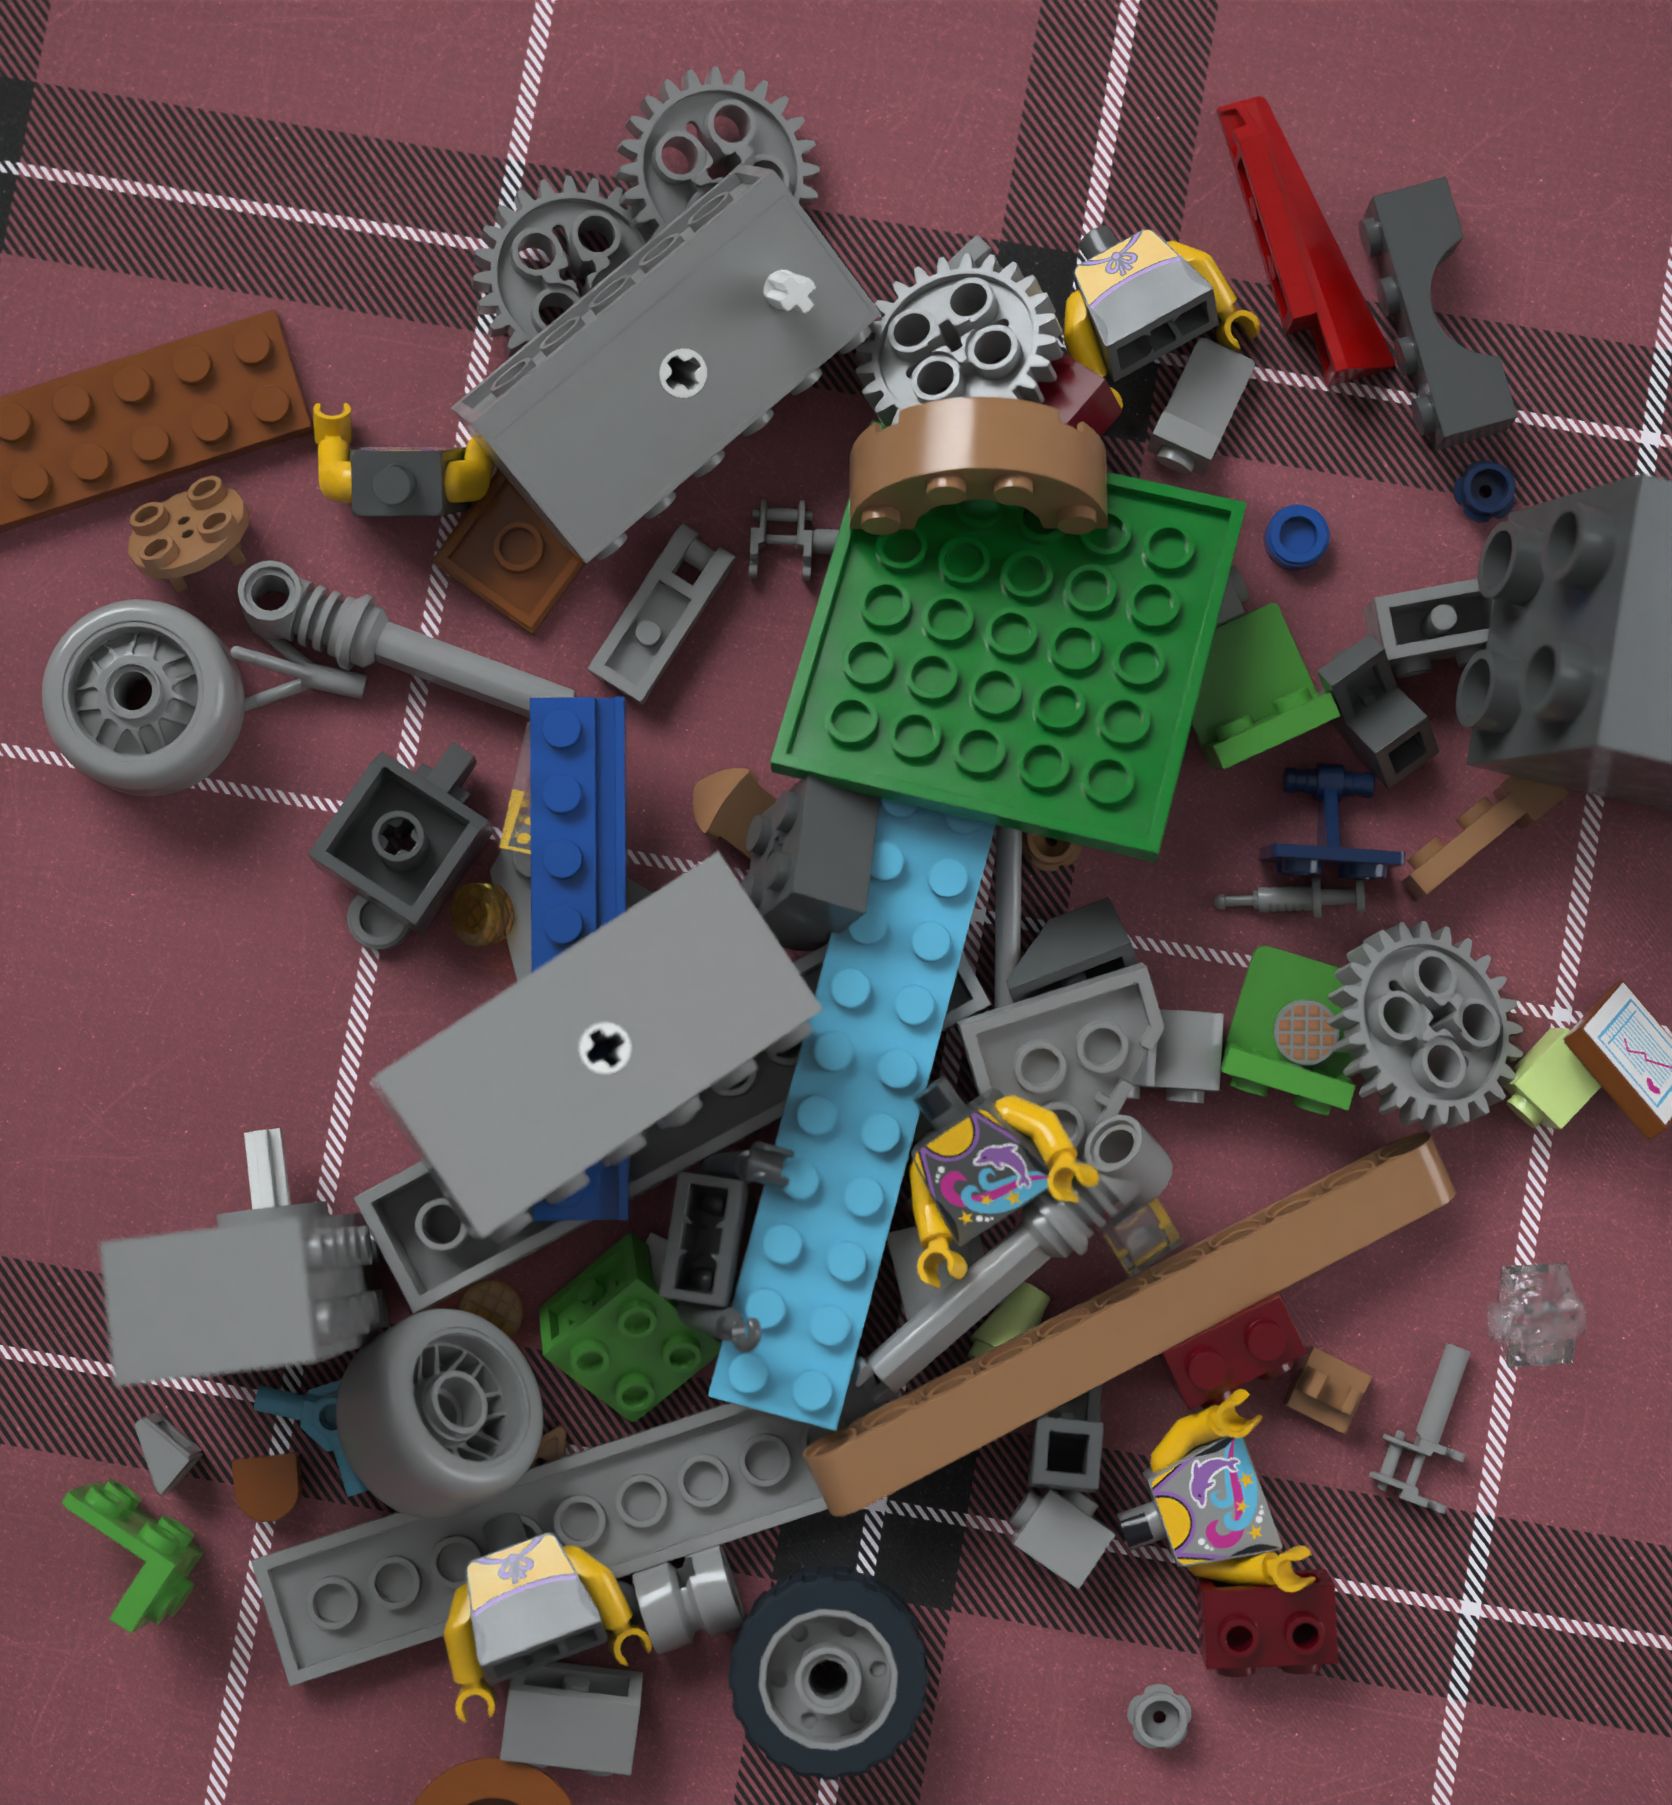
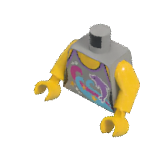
[1117,1389,1315,1593]

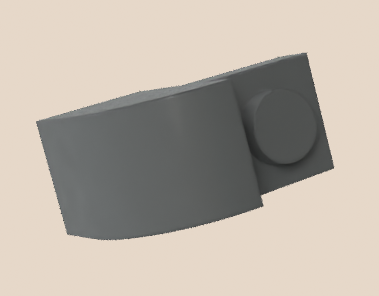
[1317,634,1439,789]
[1028,1384,1103,1493]

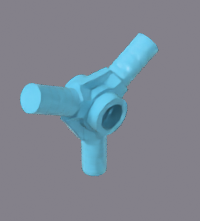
[254,1379,368,1497]

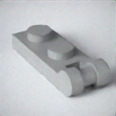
[587,524,737,706]

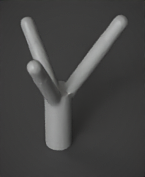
[230,639,367,711]

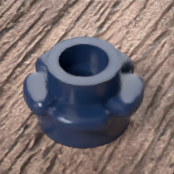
[1453,461,1516,523]

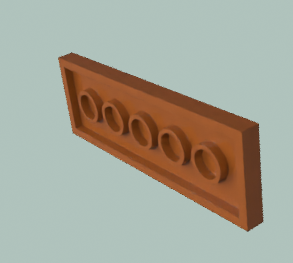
[0,309,314,533]

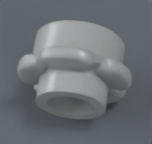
[1127,1684,1192,1749]

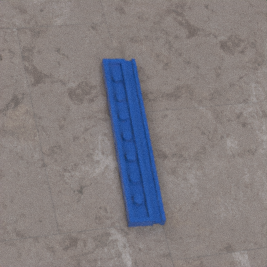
[530,696,630,1221]

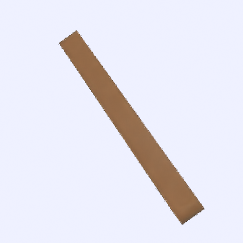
[803,1132,1456,1516]

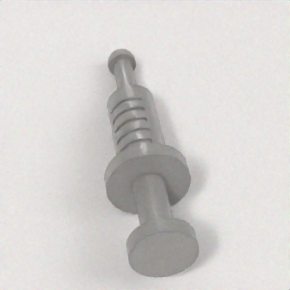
[1214,877,1365,918]

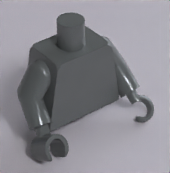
[659,1142,794,1353]

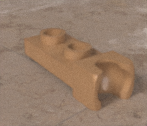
[1401,776,1569,901]

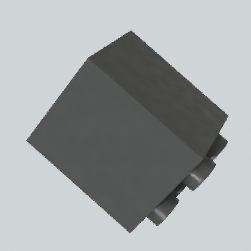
[1456,473,1672,813]

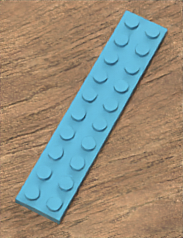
[708,798,995,1431]

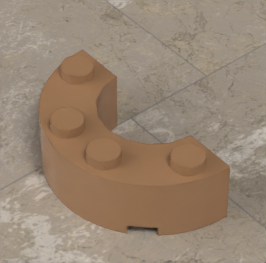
[849,397,1108,535]

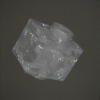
[1487,1262,1586,1368]

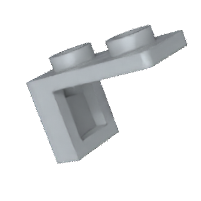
[1146,338,1255,476]

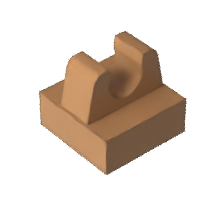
[1283,1346,1373,1435]

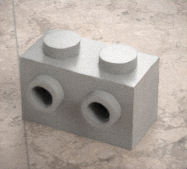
[1363,578,1494,678]
[500,1662,643,1776]

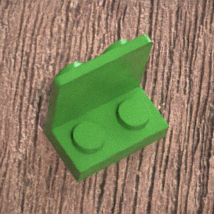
[1191,603,1341,770]
[538,1231,723,1422]

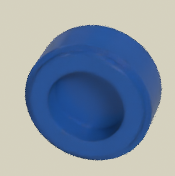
[1264,504,1330,571]

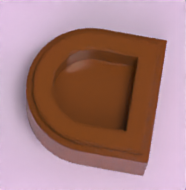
[232,1452,303,1522]

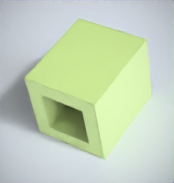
[1503,1028,1601,1129]

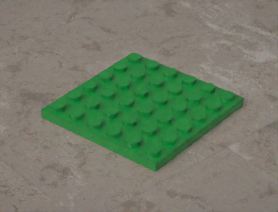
[770,420,1247,863]

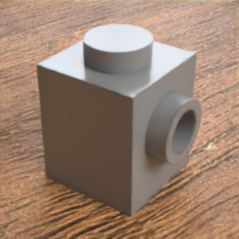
[1009,1488,1115,1589]

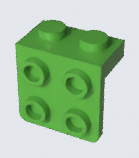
[1221,945,1356,1116]
[61,1479,205,1633]

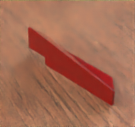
[1217,96,1395,388]

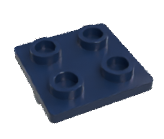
[1259,763,1406,881]

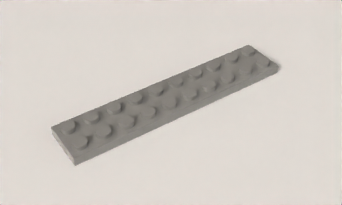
[251,1357,883,1687]

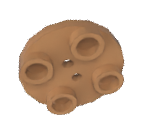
[128,476,249,593]

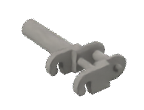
[749,498,839,581]
[1369,1343,1471,1514]

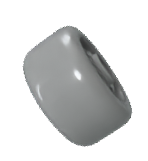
[41,599,245,796]
[336,1308,543,1519]

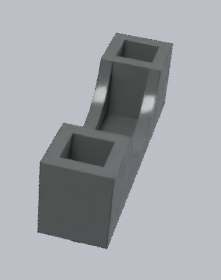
[1359,177,1518,451]

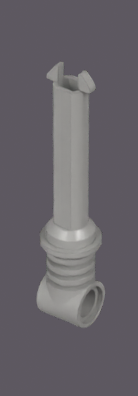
[237,560,576,718]
[850,1115,1173,1403]

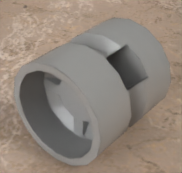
[633,1545,745,1655]

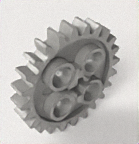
[615,67,820,241]
[472,176,654,358]
[856,253,1063,427]
[1327,921,1523,1131]

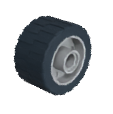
[729,1565,928,1780]

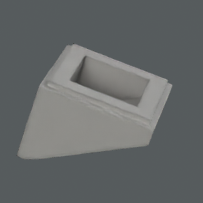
[134,1413,203,1496]

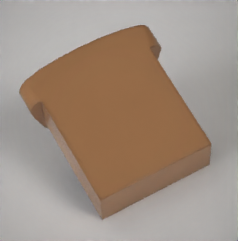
[693,768,777,861]

